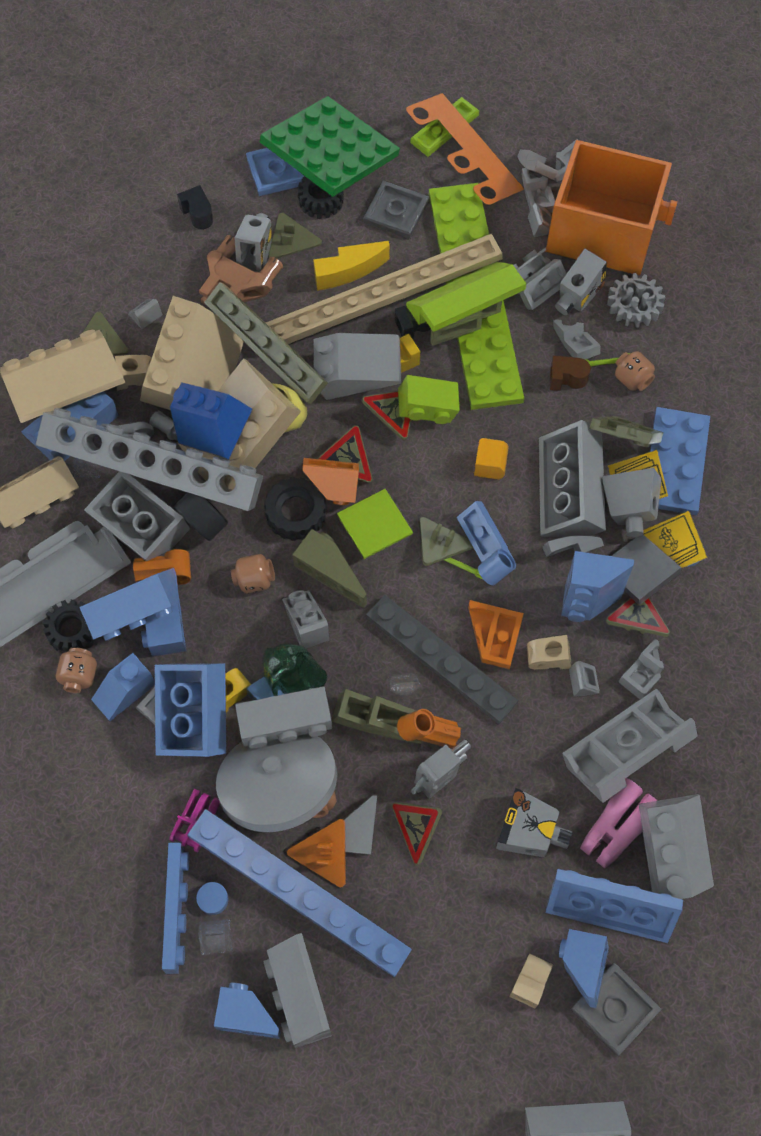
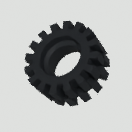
[298,176,344,219]
[43,599,97,654]

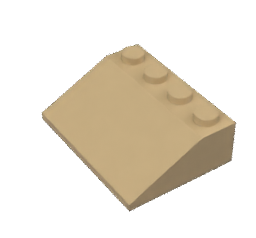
[140,296,244,410]
[0,330,125,423]
[177,358,301,490]

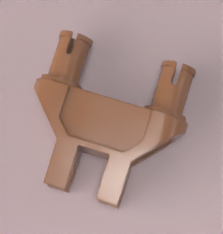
[199,235,283,305]

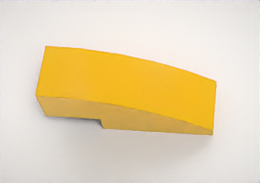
[313,241,390,291]

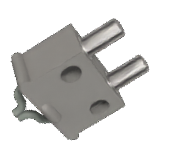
[411,740,471,799]

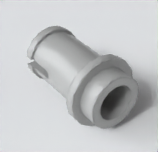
[150,410,178,440]

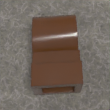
[550,356,591,391]

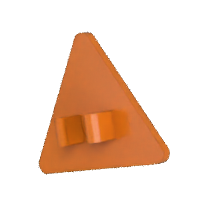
[287,819,346,888]

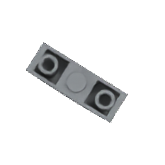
[282,590,329,650]

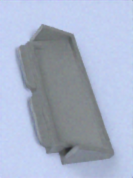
[0,521,131,647]

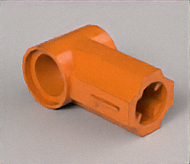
[133,549,191,585]
[397,709,461,748]

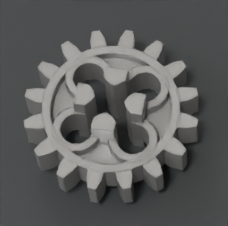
[607,273,665,328]

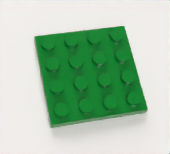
[260,96,400,197]

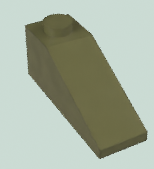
[293,529,367,608]

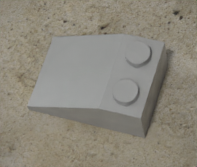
[314,333,401,400]

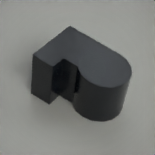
[177,185,213,230]
[395,306,431,339]

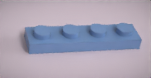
[162,843,189,974]

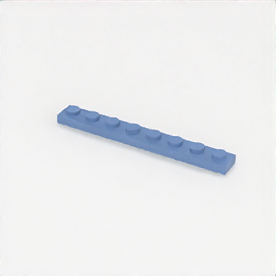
[187,809,412,977]

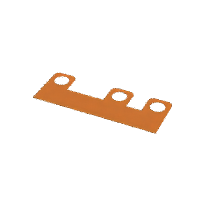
[406,93,524,205]

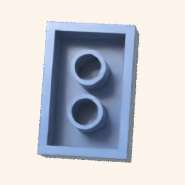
[155,663,226,757]

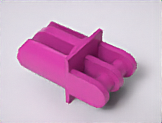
[169,789,220,852]

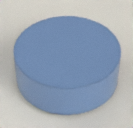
[196,882,228,915]

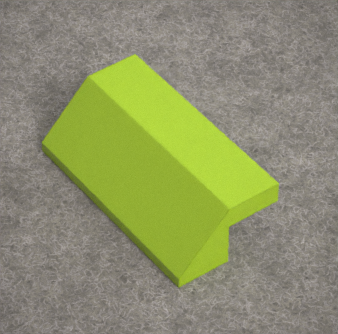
[406,262,526,332]

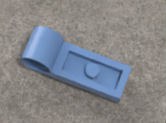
[457,501,516,585]

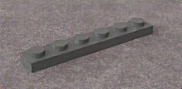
[366,595,518,725]

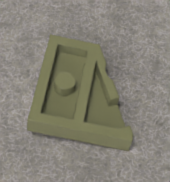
[589,416,664,447]

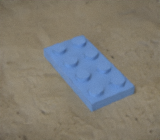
[649,407,710,516]
[545,869,683,943]

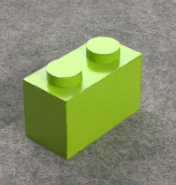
[398,375,460,424]

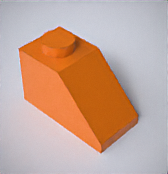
[302,458,359,505]

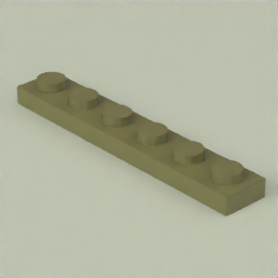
[204,282,328,404]

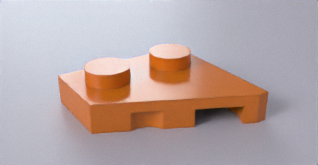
[468,600,524,669]

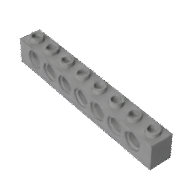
[36,408,263,511]

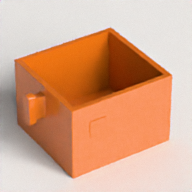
[545,140,678,276]

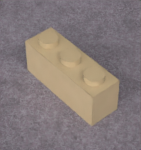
[0,456,79,528]

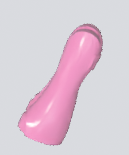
[580,778,657,868]

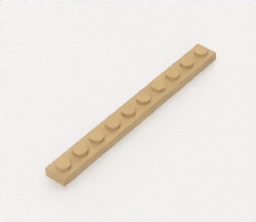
[266,234,502,344]

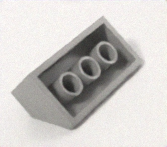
[539,420,606,537]

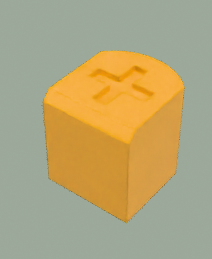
[474,438,509,480]

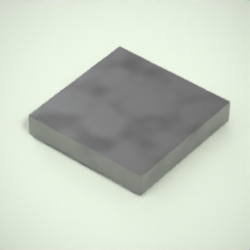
[363,181,429,239]
[612,535,681,605]
[571,963,661,1056]

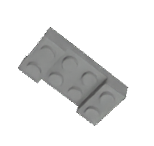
[562,689,698,803]

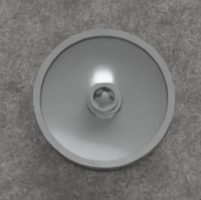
[216,734,337,832]

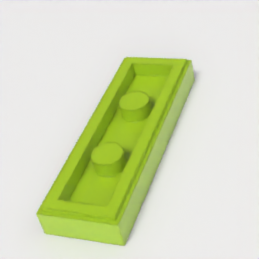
[410,97,479,157]

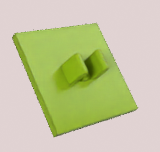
[337,489,413,559]

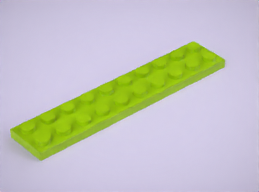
[428,183,524,410]

